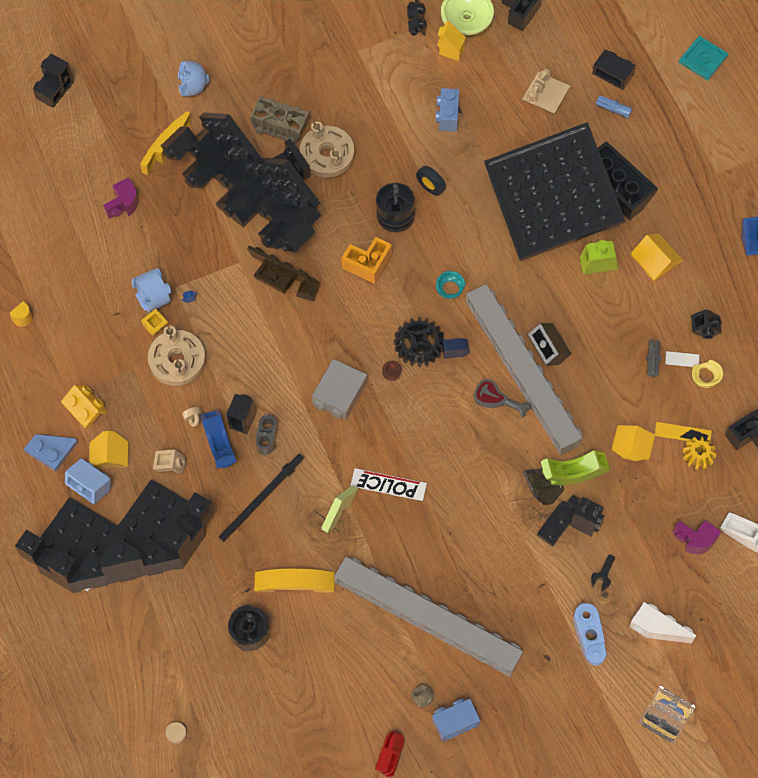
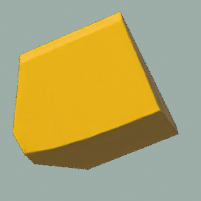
[612,425,655,462]
[89,431,129,468]

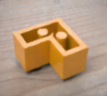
[341,237,392,284]

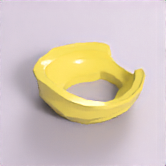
[692,360,723,388]

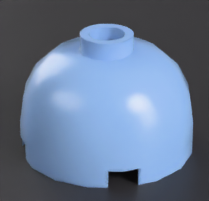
[178,61,209,96]

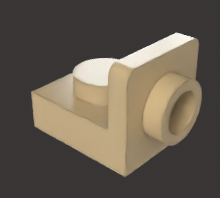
[153,450,185,474]

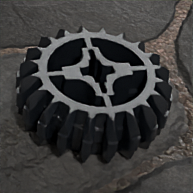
[394,317,444,368]

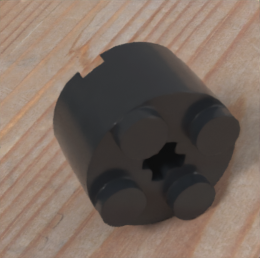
[228,605,270,652]

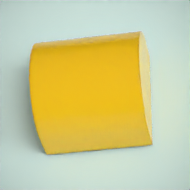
[9,301,32,327]
[141,308,168,336]

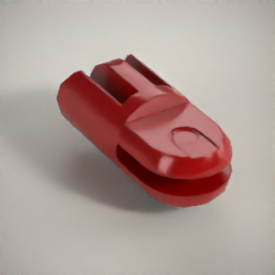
[375,731,404,778]

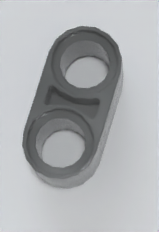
[256,414,277,455]

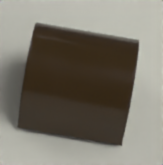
[296,277,320,302]

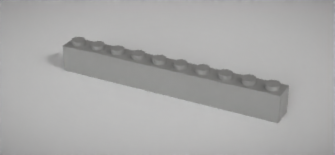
[466,284,583,456]
[334,557,523,677]

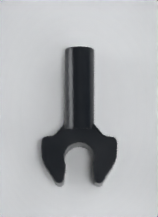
[591,554,615,592]

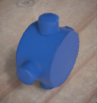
[182,291,196,303]

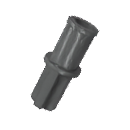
[646,340,661,378]

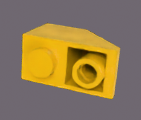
[437,21,466,61]

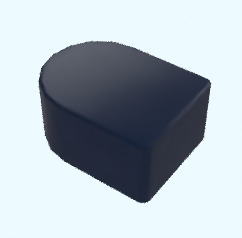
[443,338,470,359]

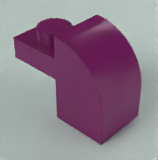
[103,177,138,219]
[673,520,722,554]

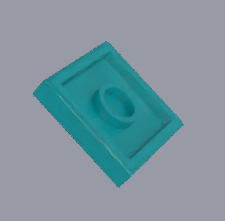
[679,36,729,81]

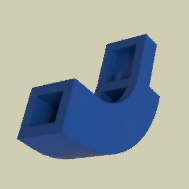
[200,409,236,469]

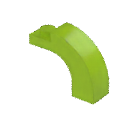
[541,450,610,485]

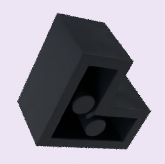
[502,0,541,31]
[33,53,74,108]
[725,409,758,450]

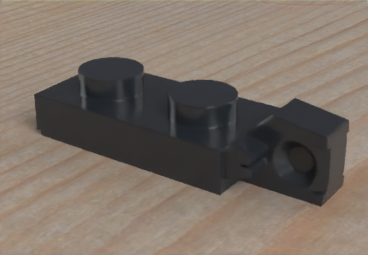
[537,495,579,547]

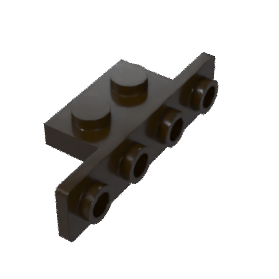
[247,245,311,294]

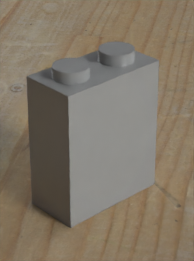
[312,359,367,420]

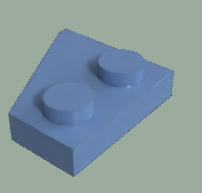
[24,434,78,472]

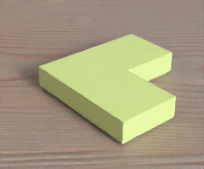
[321,486,358,533]

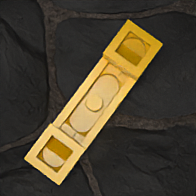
[254,569,335,593]

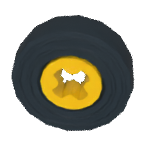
[416,166,446,196]

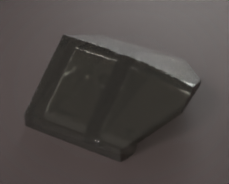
[523,468,565,505]

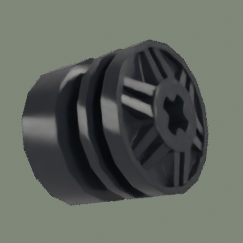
[376,183,415,232]

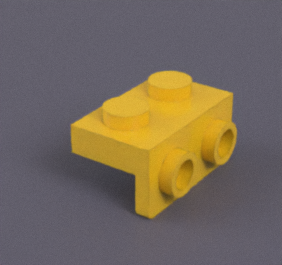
[61,385,108,428]

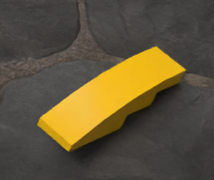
[140,111,192,175]

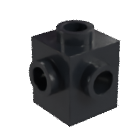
[691,309,722,339]

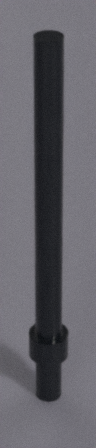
[218,454,304,542]

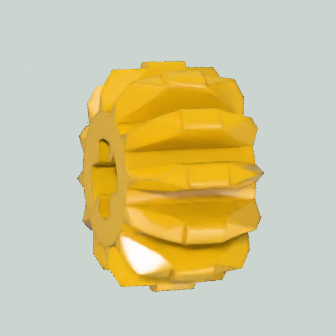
[683,437,716,470]

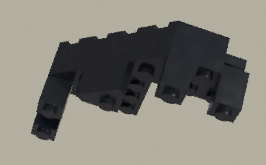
[160,113,321,252]
[15,480,214,593]

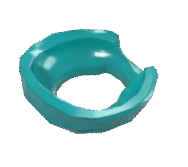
[436,271,465,299]

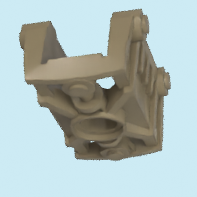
[250,95,310,143]

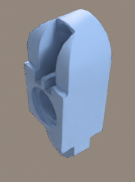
[573,603,607,666]

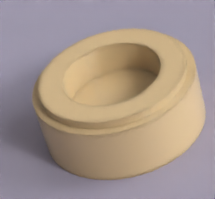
[165,722,187,744]

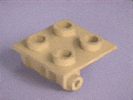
[522,69,570,114]

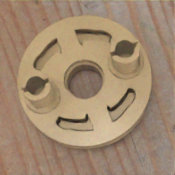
[300,121,354,178]
[148,326,206,386]

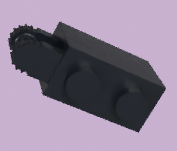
[571,497,605,537]

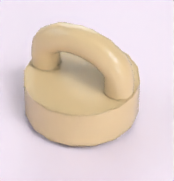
[182,407,202,427]

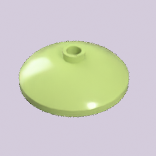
[441,0,494,35]

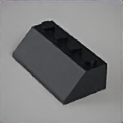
[598,141,658,221]

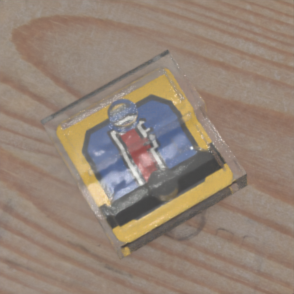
[638,686,696,744]

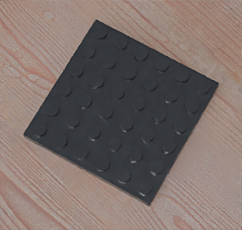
[484,122,625,261]

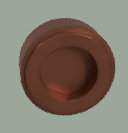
[382,361,401,381]

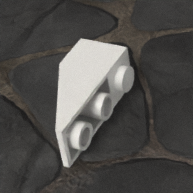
[629,602,696,643]

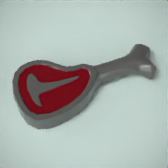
[474,379,531,417]

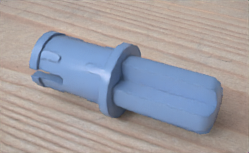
[596,96,632,119]

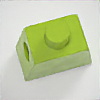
[580,240,618,274]

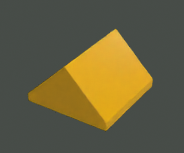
[630,233,683,281]

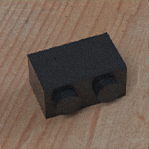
[592,49,636,90]
[226,394,256,434]

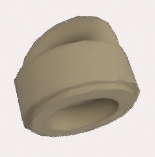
[411,685,434,708]

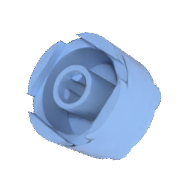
[132,268,171,313]

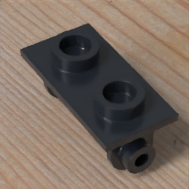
[407,0,427,36]

